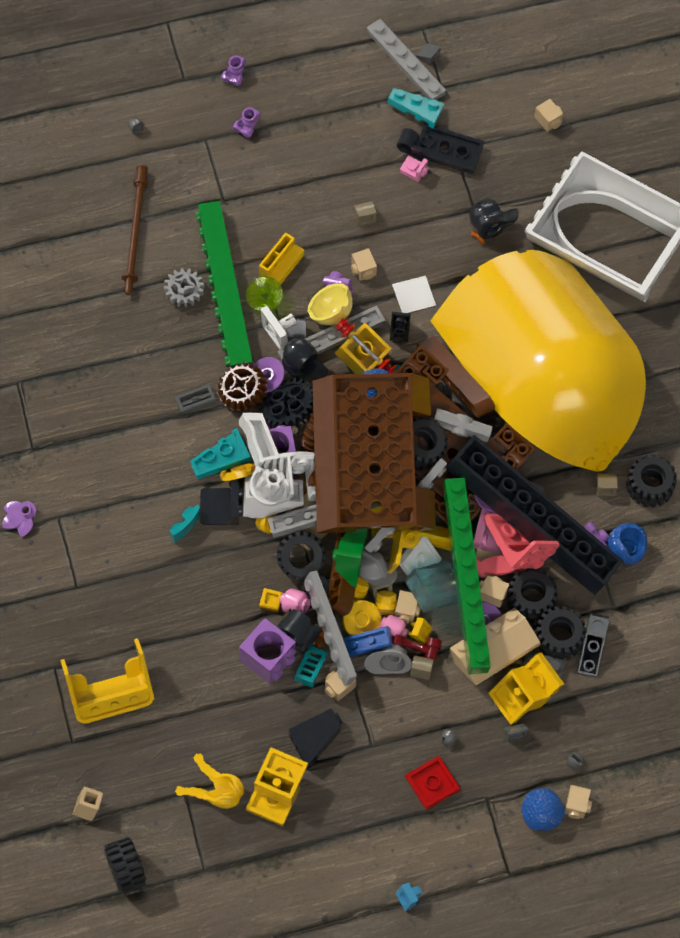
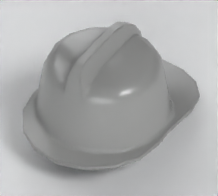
[359,551,397,587]
[364,644,412,674]

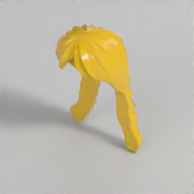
[175,754,244,809]

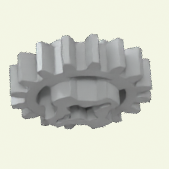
[164,268,204,307]

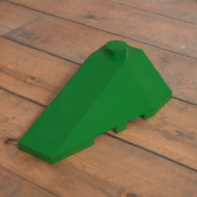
[332,528,368,587]

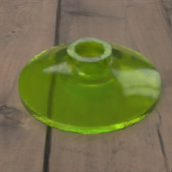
[246,277,283,312]

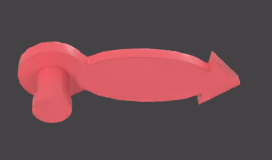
[476,556,533,578]

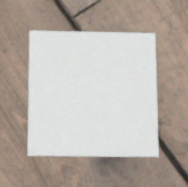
[392,276,436,313]

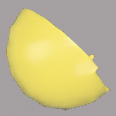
[308,283,352,326]

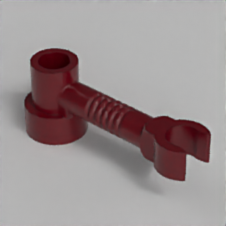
[392,634,442,661]

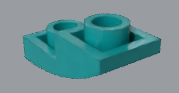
[169,505,200,543]

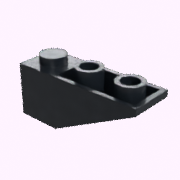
[390,311,411,343]
[578,613,609,677]

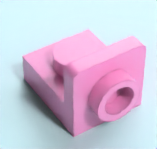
[399,156,429,182]

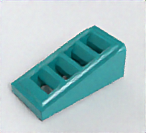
[294,646,328,688]

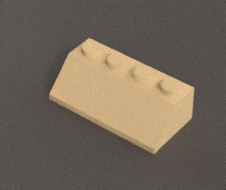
[450,608,541,685]

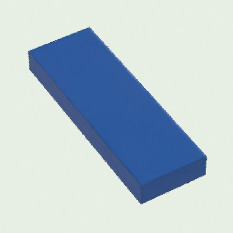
[343,626,393,658]

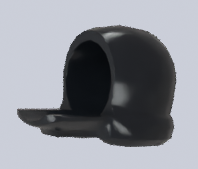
[469,199,519,239]
[282,338,328,384]

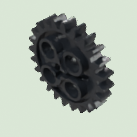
[259,378,313,429]

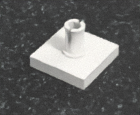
[260,306,297,350]
[400,536,442,588]

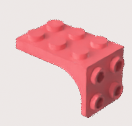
[483,514,560,569]

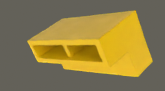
[259,232,304,288]

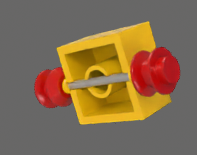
[335,318,397,374]

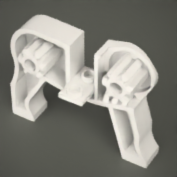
[239,413,316,506]

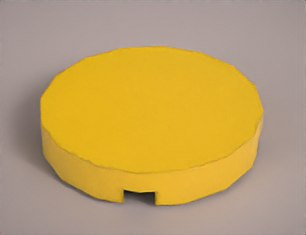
[220,463,255,481]
[342,600,382,636]

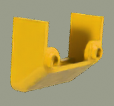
[388,526,451,574]
[60,638,154,724]

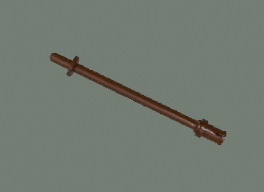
[121,165,148,295]

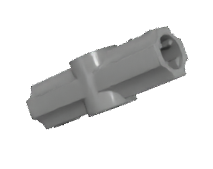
[433,408,492,443]

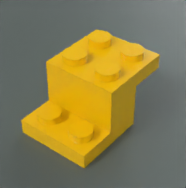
[488,653,564,725]
[246,748,308,826]

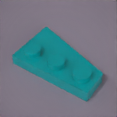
[388,88,444,129]
[190,428,251,480]

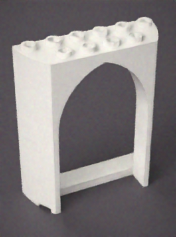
[524,151,680,302]

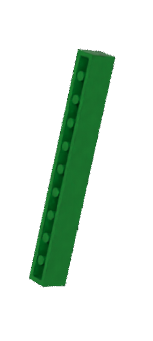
[195,201,253,368]
[442,478,491,675]

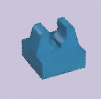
[395,883,423,911]

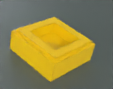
[259,588,283,612]

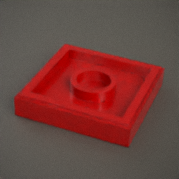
[405,756,460,810]

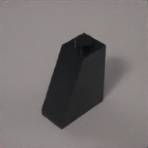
[289,708,342,770]

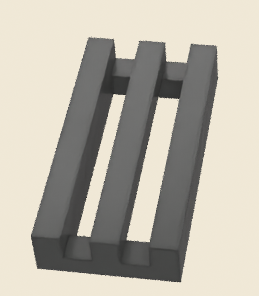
[174,384,217,415]

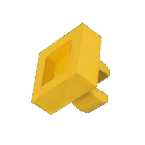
[407,618,433,645]

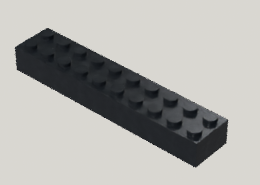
[446,435,623,595]

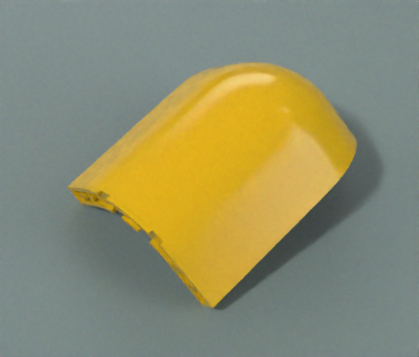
[430,250,646,472]

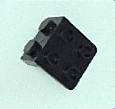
[200,480,243,525]

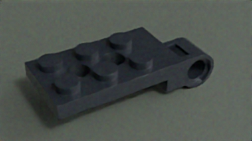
[396,123,485,174]

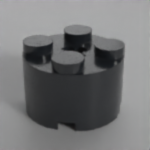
[276,608,322,654]

